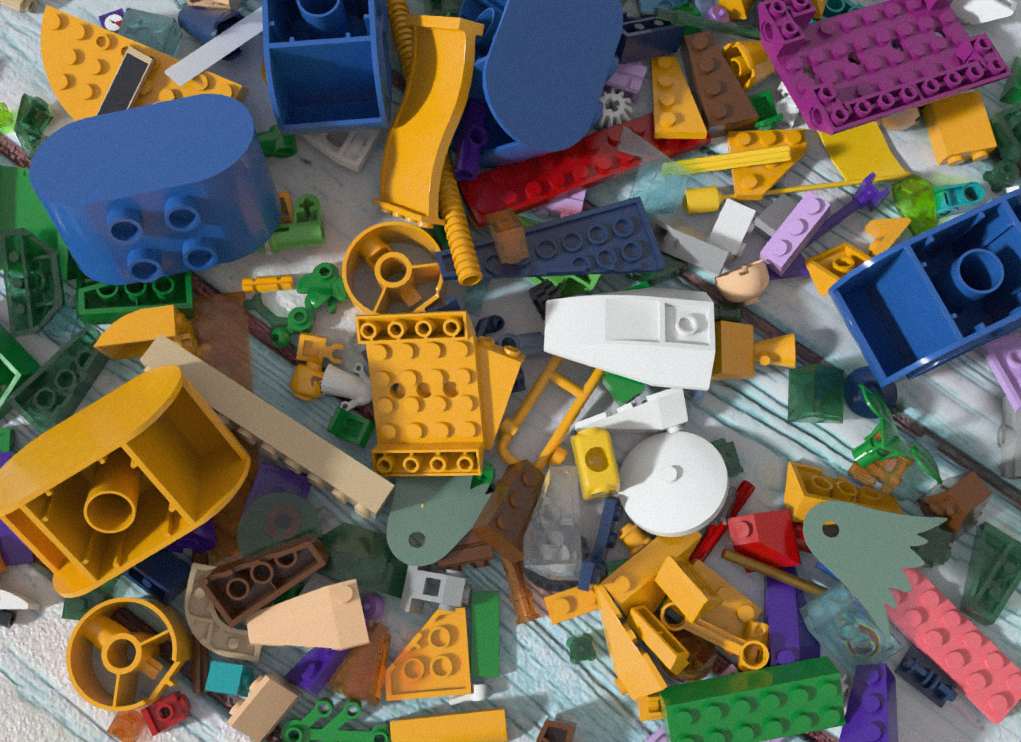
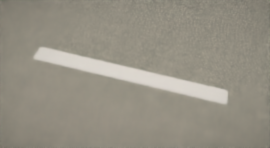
[165,6,263,86]

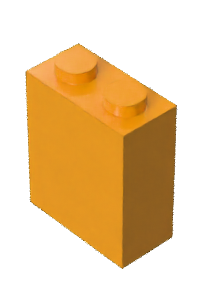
[922,91,997,166]

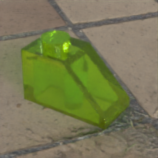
[891,174,938,237]

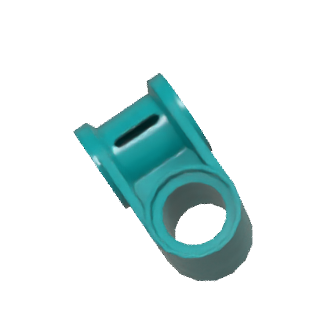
[929,182,986,218]

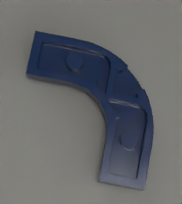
[577,496,623,592]

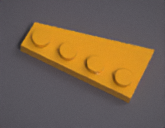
[650,56,707,139]

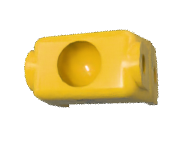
[570,427,620,501]

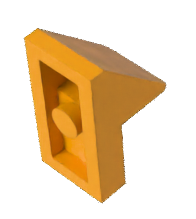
[864,217,912,258]

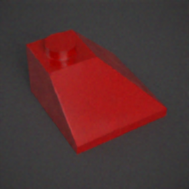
[727,509,802,573]

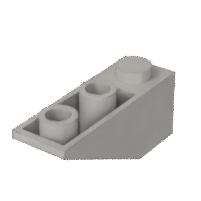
[650,213,731,275]

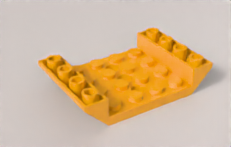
[355,310,485,477]

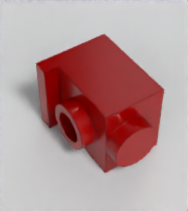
[140,691,192,736]

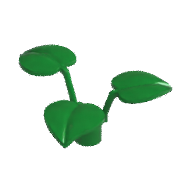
[851,383,943,485]

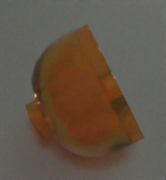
[659,629,717,683]

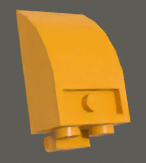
[93,305,198,361]

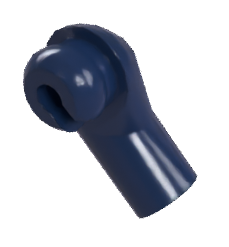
[475,315,505,338]

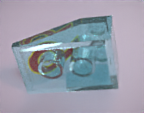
[799,581,904,676]

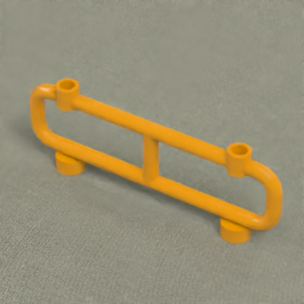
[497,355,605,471]

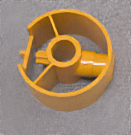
[342,221,448,315]
[66,597,192,711]

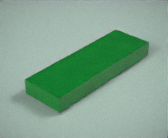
[471,591,499,677]

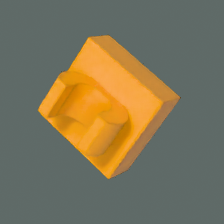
[637,691,663,721]

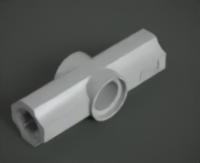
[996,396,1021,480]

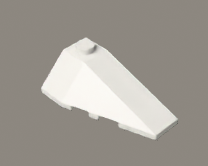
[573,388,688,434]

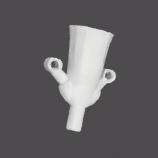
[320,363,372,412]

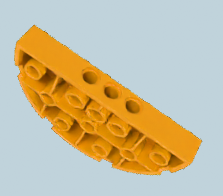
[41,5,250,121]

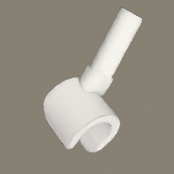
[448,684,487,706]

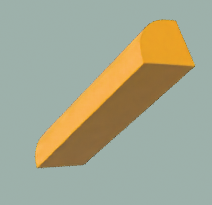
[390,707,508,742]

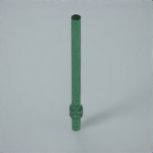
[654,7,761,40]

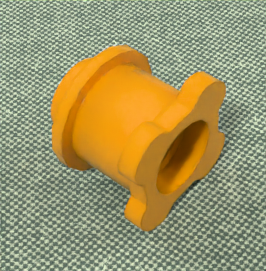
[617,522,652,557]

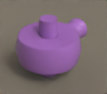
[706,5,735,30]
[361,593,385,623]

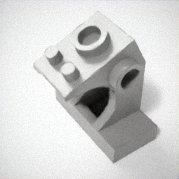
[399,564,472,614]

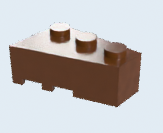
[471,459,546,563]
[916,471,993,543]

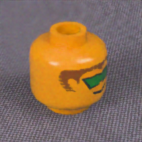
[289,360,324,402]

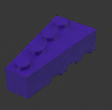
[839,663,899,742]

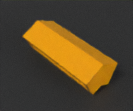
[626,605,690,676]

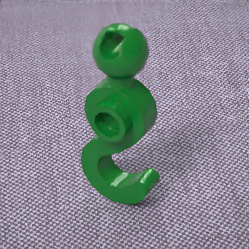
[270,295,337,348]

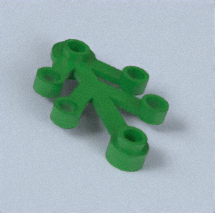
[281,697,391,742]

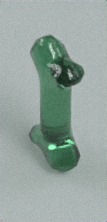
[243,292,288,333]

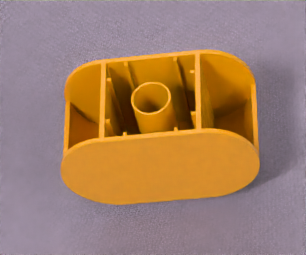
[0,364,251,598]

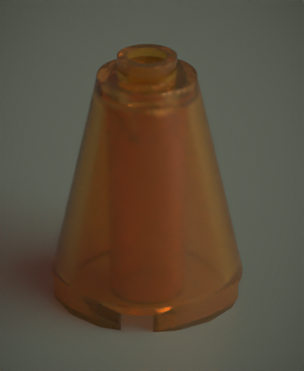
[325,623,392,707]

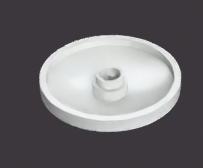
[618,431,729,537]

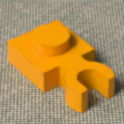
[296,332,345,364]

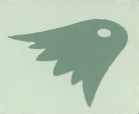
[387,475,492,566]
[803,500,948,641]

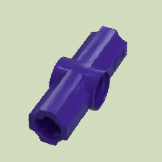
[453,99,490,181]

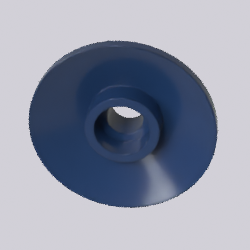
[842,366,898,419]

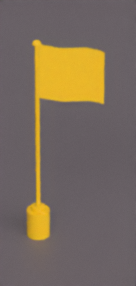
[682,122,912,215]

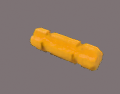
[242,274,294,293]

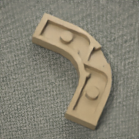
[184,563,262,662]

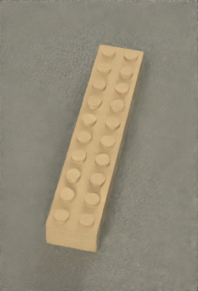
[140,333,395,520]

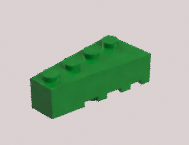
[78,271,195,326]

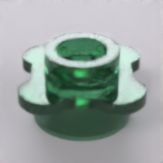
[566,633,597,665]

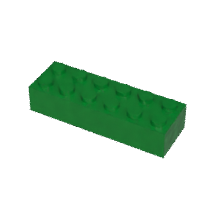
[659,656,846,742]

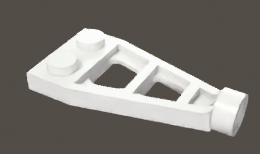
[275,119,382,173]

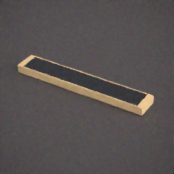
[95,46,156,116]

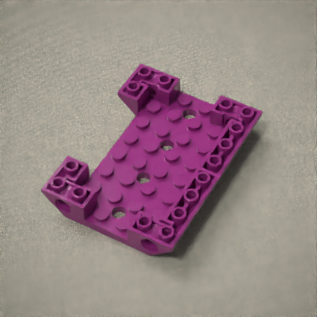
[758,0,1012,135]

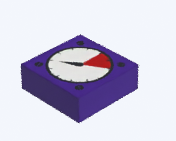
[98,8,132,36]

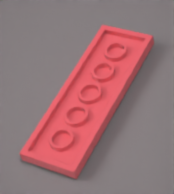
[884,568,1021,724]

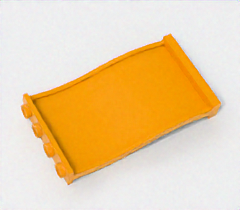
[372,14,484,229]

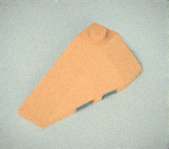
[246,579,370,651]

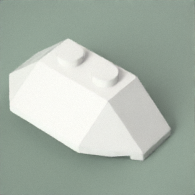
[950,0,1017,25]

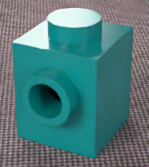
[205,661,254,697]

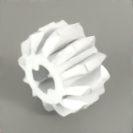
[597,88,633,130]

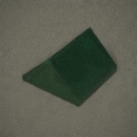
[787,363,844,424]

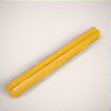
[661,145,791,177]

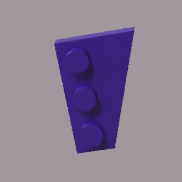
[284,621,369,696]

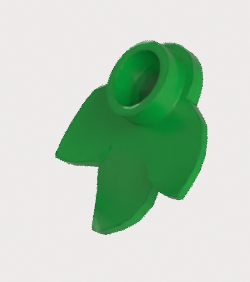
[296,262,348,309]

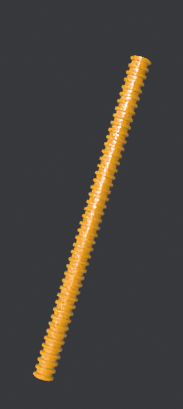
[386,0,483,286]

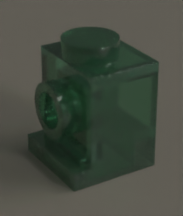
[710,438,744,478]

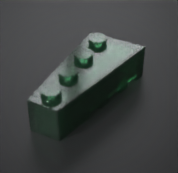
[6,323,110,435]

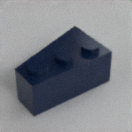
[615,12,686,64]

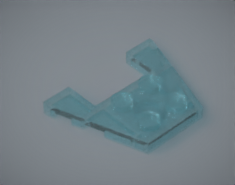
[598,126,691,223]

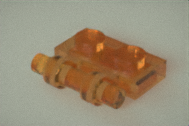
[848,428,915,495]

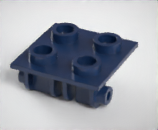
[894,644,958,708]

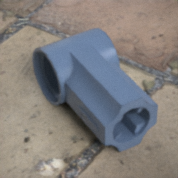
[494,331,546,358]

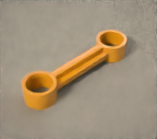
[660,600,769,670]

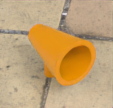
[754,333,795,368]

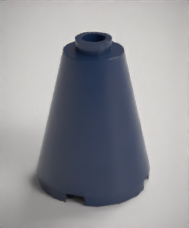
[178,5,247,61]

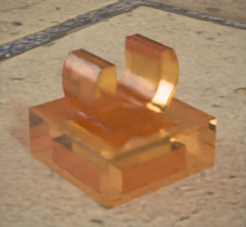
[106,709,147,742]

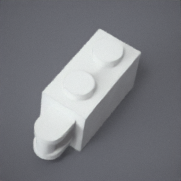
[709,198,756,264]

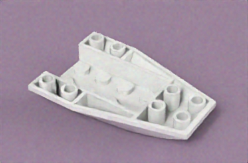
[544,287,715,391]

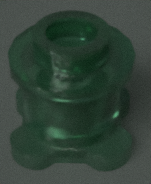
[983,159,1019,193]

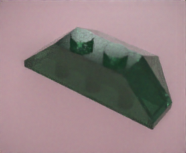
[0,228,65,338]
[315,522,408,599]

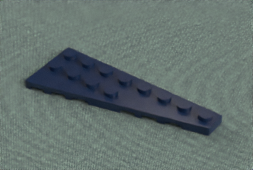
[435,196,666,281]

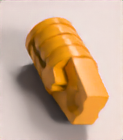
[737,620,769,672]

